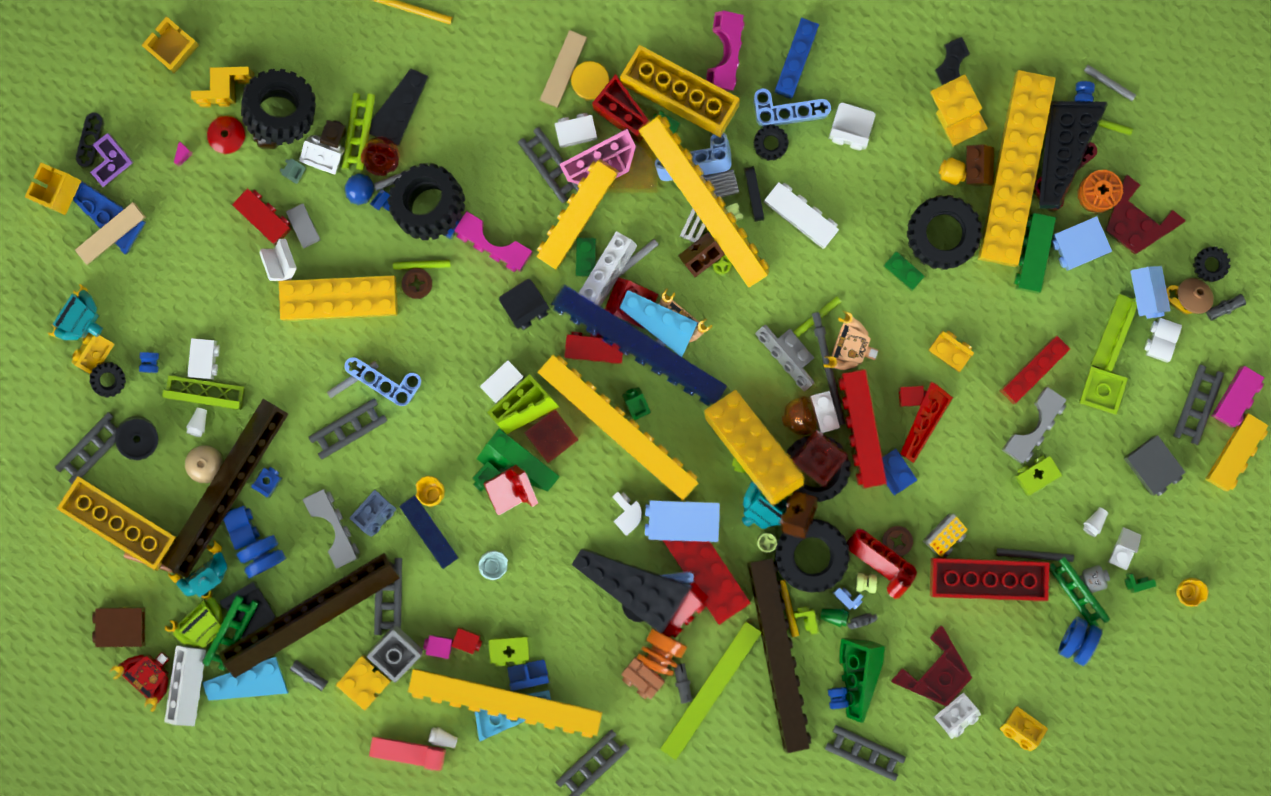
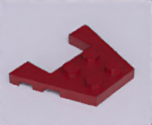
[1105,175,1186,254]
[891,625,972,707]

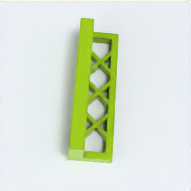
[1091,294,1137,372]
[162,375,245,410]

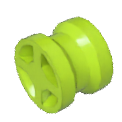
[712,255,732,275]

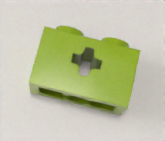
[1015,455,1062,496]
[489,636,530,666]

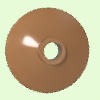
[1178,278,1214,314]

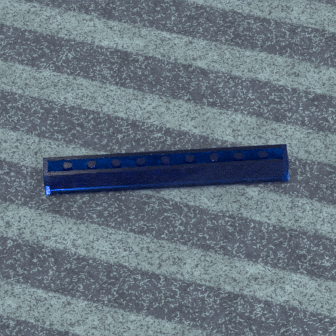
[551,285,727,406]

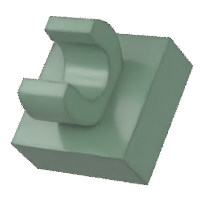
[280,158,306,184]

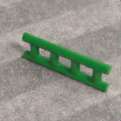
[1049,556,1110,626]
[202,595,259,671]

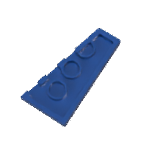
[73,181,146,255]

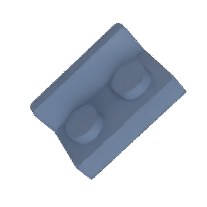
[350,490,397,537]

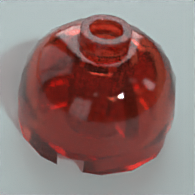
[361,136,400,176]

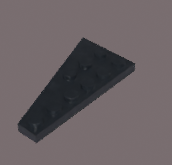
[1039,101,1108,209]
[571,548,693,633]

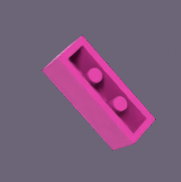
[1211,366,1264,428]

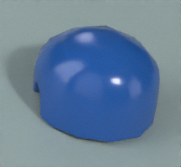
[345,173,374,205]

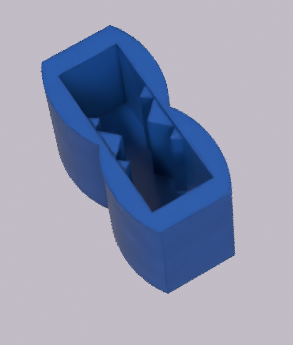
[223,506,260,550]

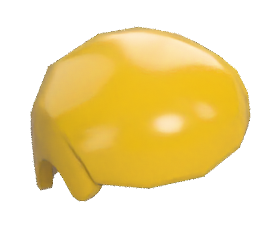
[415,475,445,507]
[1176,578,1209,607]

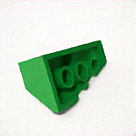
[839,638,885,723]

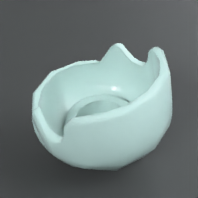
[479,550,508,580]

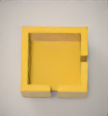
[142,16,199,74]
[25,162,81,215]
[336,655,392,711]

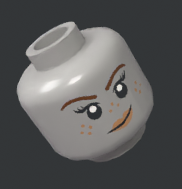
[1080,565,1110,593]

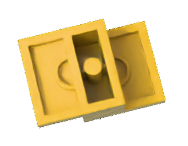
[191,67,254,107]
[930,74,988,147]

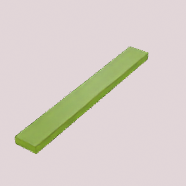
[660,621,762,760]

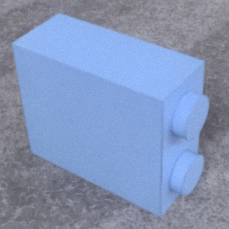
[1051,216,1112,271]
[1131,266,1171,319]

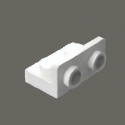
[299,135,345,175]
[934,693,981,739]

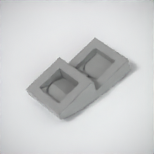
[286,204,320,248]

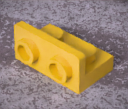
[928,330,974,373]
[72,333,115,374]
[1000,706,1048,751]

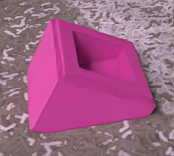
[174,141,192,166]

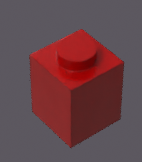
[898,386,927,407]
[452,627,483,654]

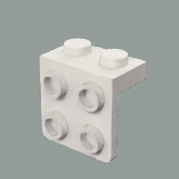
[828,103,875,151]

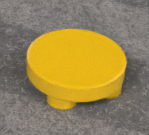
[571,61,609,100]

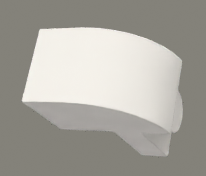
[612,492,641,536]

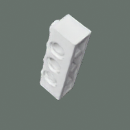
[577,231,638,311]

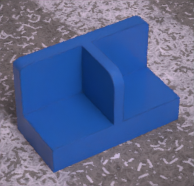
[507,659,550,691]

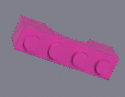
[706,10,744,92]
[454,211,533,272]

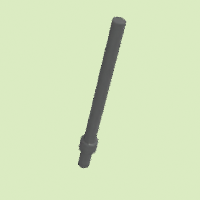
[812,312,845,425]

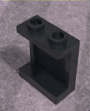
[220,581,277,639]

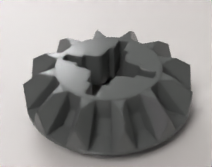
[847,612,878,629]

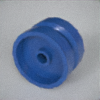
[236,535,287,578]
[1058,617,1102,666]

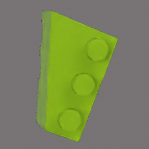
[487,374,559,434]

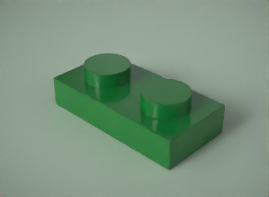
[576,238,596,277]
[883,251,925,291]

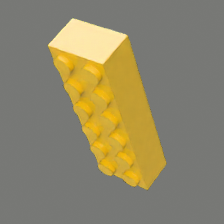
[620,45,740,138]
[279,276,398,321]
[704,390,804,506]
[57,476,177,571]

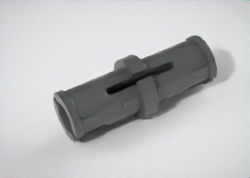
[1206,294,1246,321]
[290,660,328,692]
[673,663,693,704]

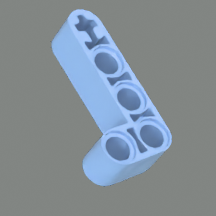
[754,88,831,127]
[655,133,732,181]
[345,357,421,406]

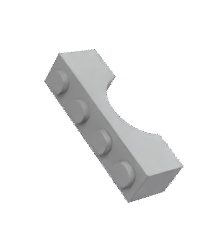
[1002,387,1066,463]
[303,489,360,569]

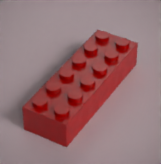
[838,370,887,488]
[663,540,751,625]
[930,558,1049,601]

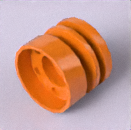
[1077,170,1123,213]
[637,628,687,676]

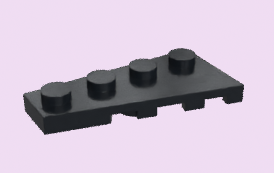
[369,69,429,147]

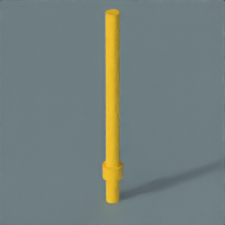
[372,0,452,24]

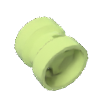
[757,533,777,552]
[856,573,877,593]

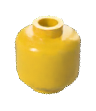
[938,157,966,185]

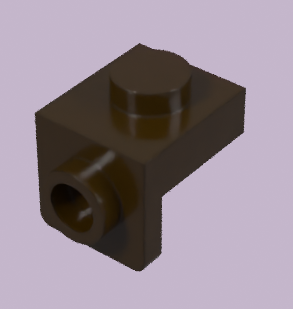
[320,120,346,149]

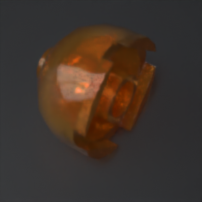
[782,396,816,435]

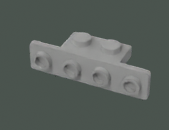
[755,325,815,391]

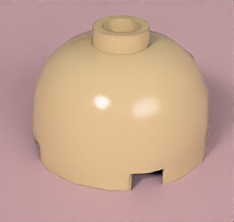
[185,445,223,483]

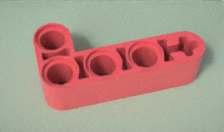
[369,736,446,771]

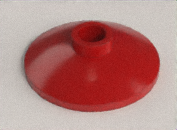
[207,116,245,154]

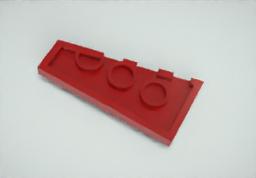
[900,382,953,463]

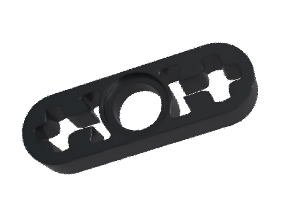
[76,113,104,168]
[744,166,764,222]

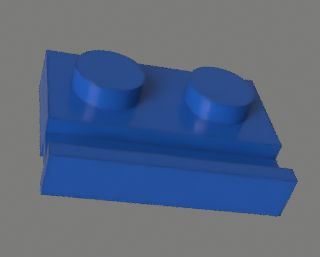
[882,449,917,496]

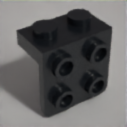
[499,279,550,331]

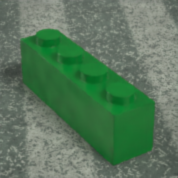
[1014,213,1056,294]

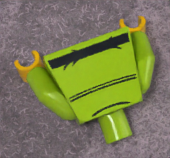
[165,590,224,648]

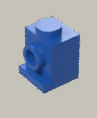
[251,467,282,497]

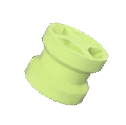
[725,203,744,222]

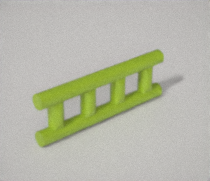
[342,93,375,170]

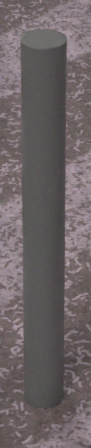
[996,548,1074,562]

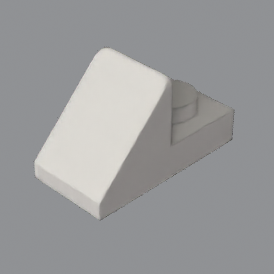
[1108,527,1141,570]

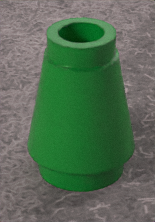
[820,608,849,628]

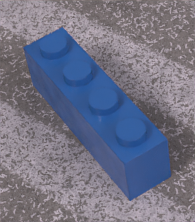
[774,18,819,99]

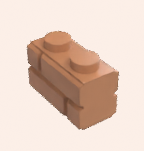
[621,656,666,699]

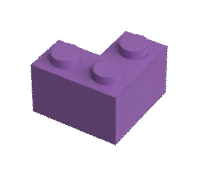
[90,133,134,187]

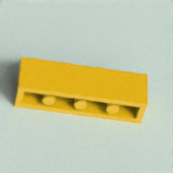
[1205,413,1269,491]

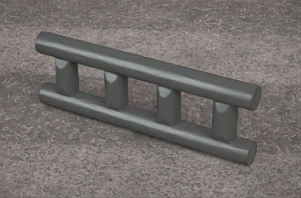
[518,127,580,204]
[1173,364,1224,445]
[308,398,388,460]
[55,412,117,484]
[374,558,402,635]
[825,725,906,781]
[556,729,630,796]

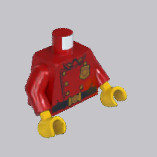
[109,652,170,712]

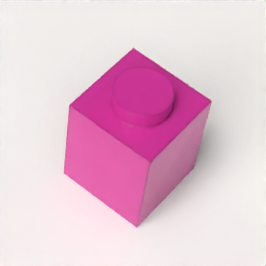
[423,635,453,659]

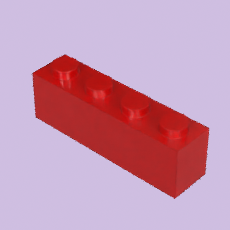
[1000,336,1070,404]

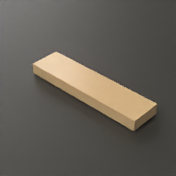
[540,30,587,108]
[75,202,146,265]

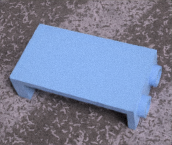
[645,501,720,542]

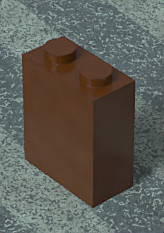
[92,607,145,647]

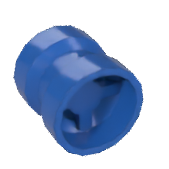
[1074,81,1095,101]
[139,352,159,373]
[828,687,849,709]

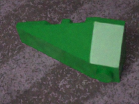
[476,429,560,491]

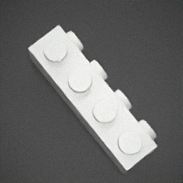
[764,182,839,249]
[165,645,206,726]

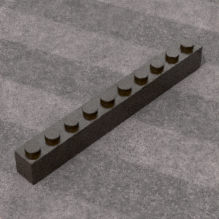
[161,399,288,579]
[219,553,400,678]
[747,558,811,753]

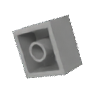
[367,624,423,683]

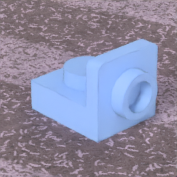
[832,587,864,610]

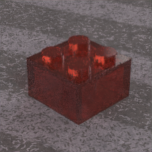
[525,410,579,464]
[792,429,848,487]

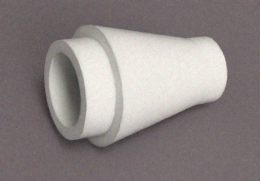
[186,407,207,437]
[1083,507,1109,537]
[428,727,458,748]

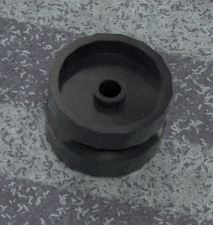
[115,416,158,461]

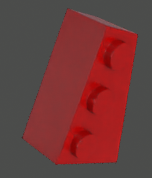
[592,74,649,143]

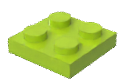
[1079,366,1128,415]

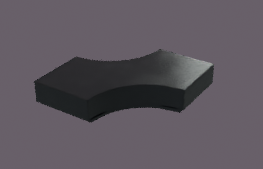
[935,37,970,86]

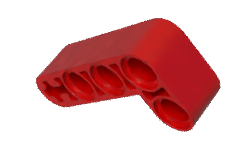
[847,529,917,599]

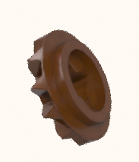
[402,268,432,299]
[882,526,913,556]

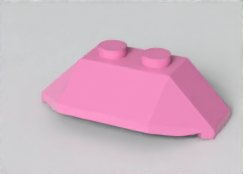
[559,129,636,184]

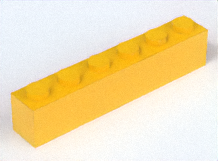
[537,159,620,269]

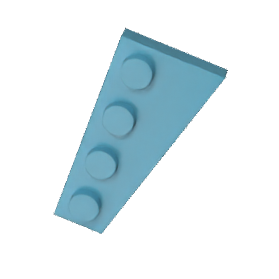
[620,290,698,358]
[202,657,288,700]
[474,690,551,742]

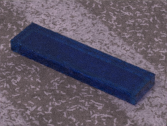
[399,495,459,569]

